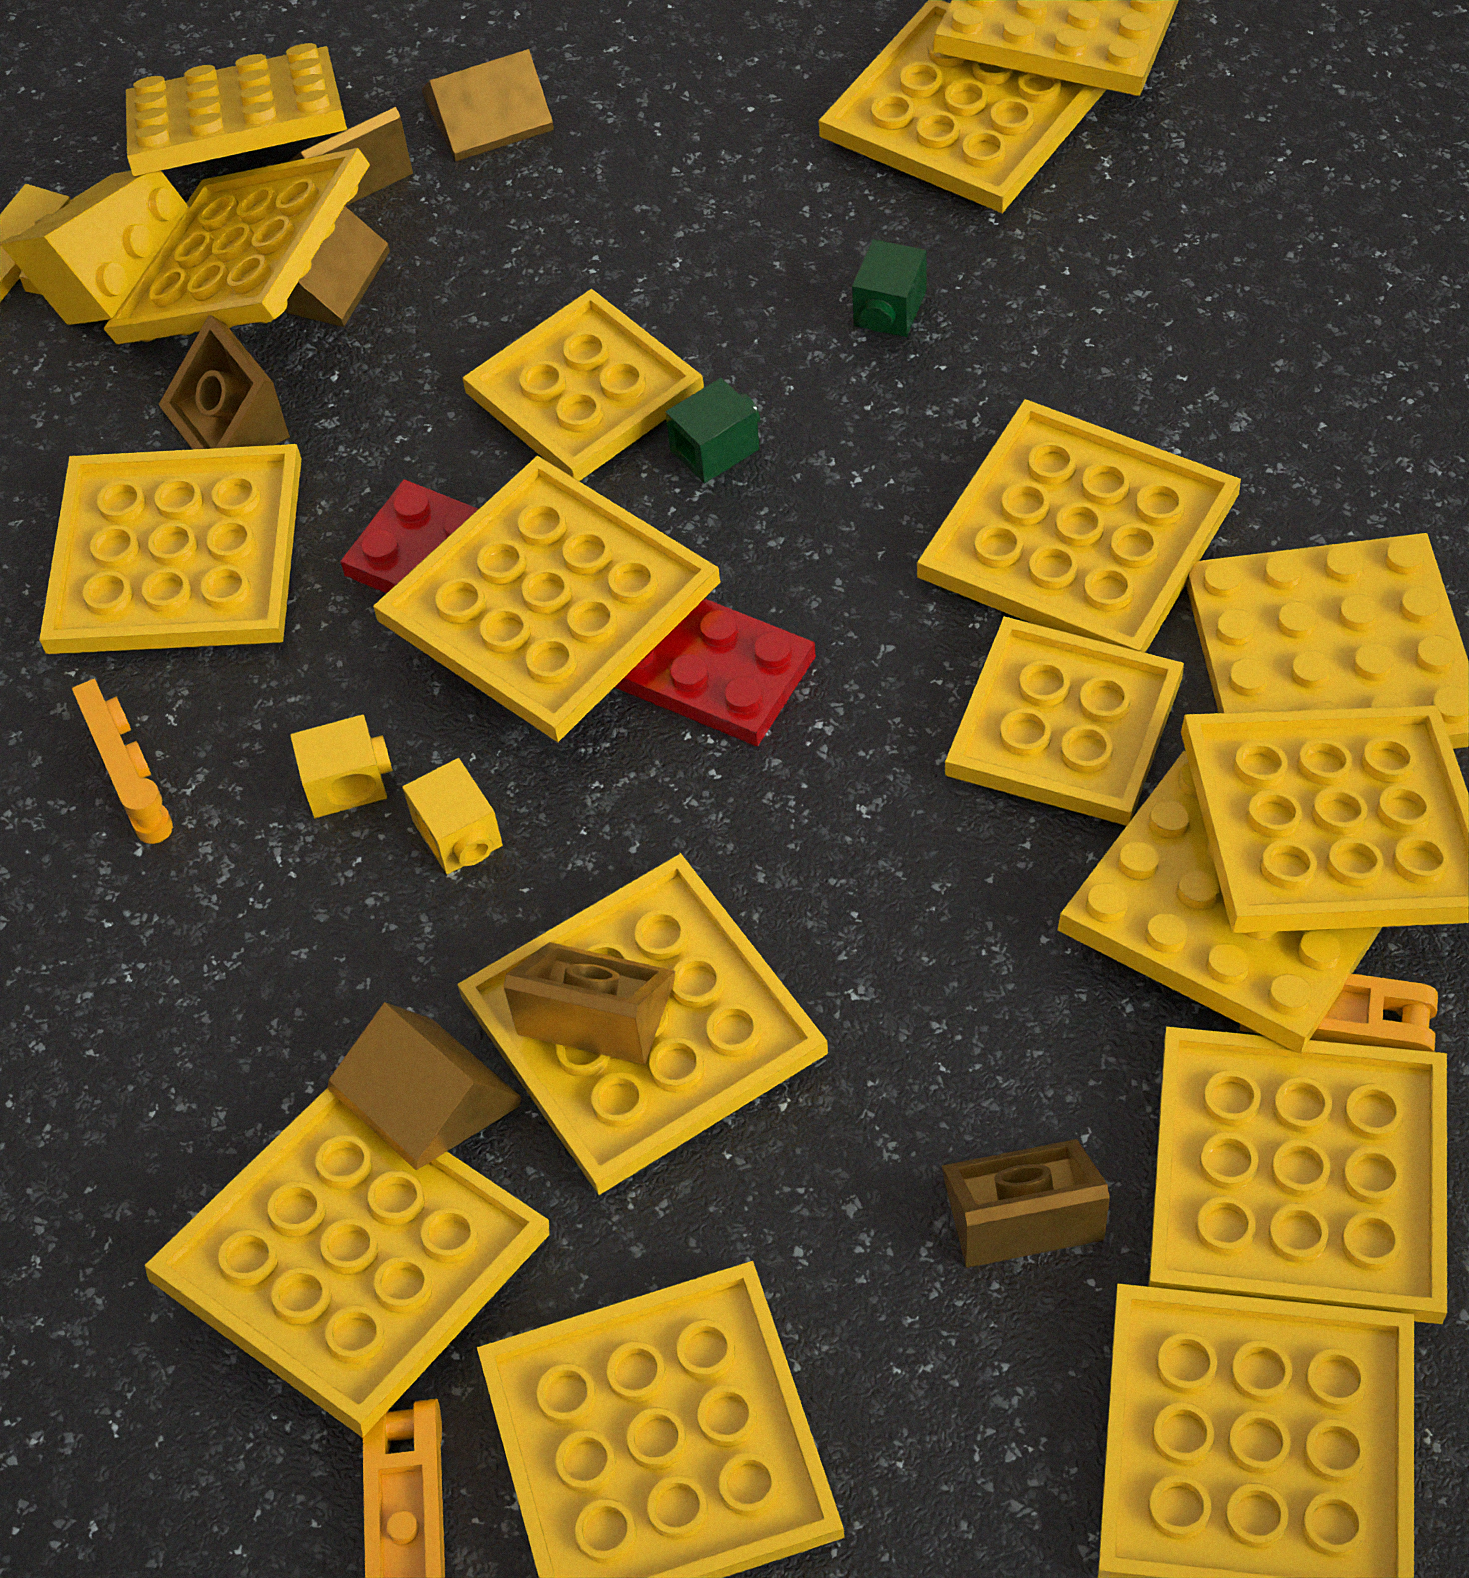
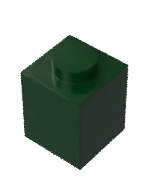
[852,239,927,337]
[665,378,760,484]

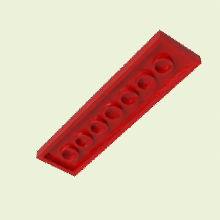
[340,479,816,747]

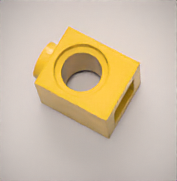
[290,714,393,819]
[402,758,503,875]

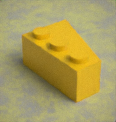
[0,171,189,325]

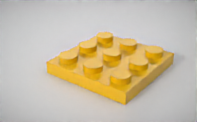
[462,288,704,481]
[945,616,1184,826]

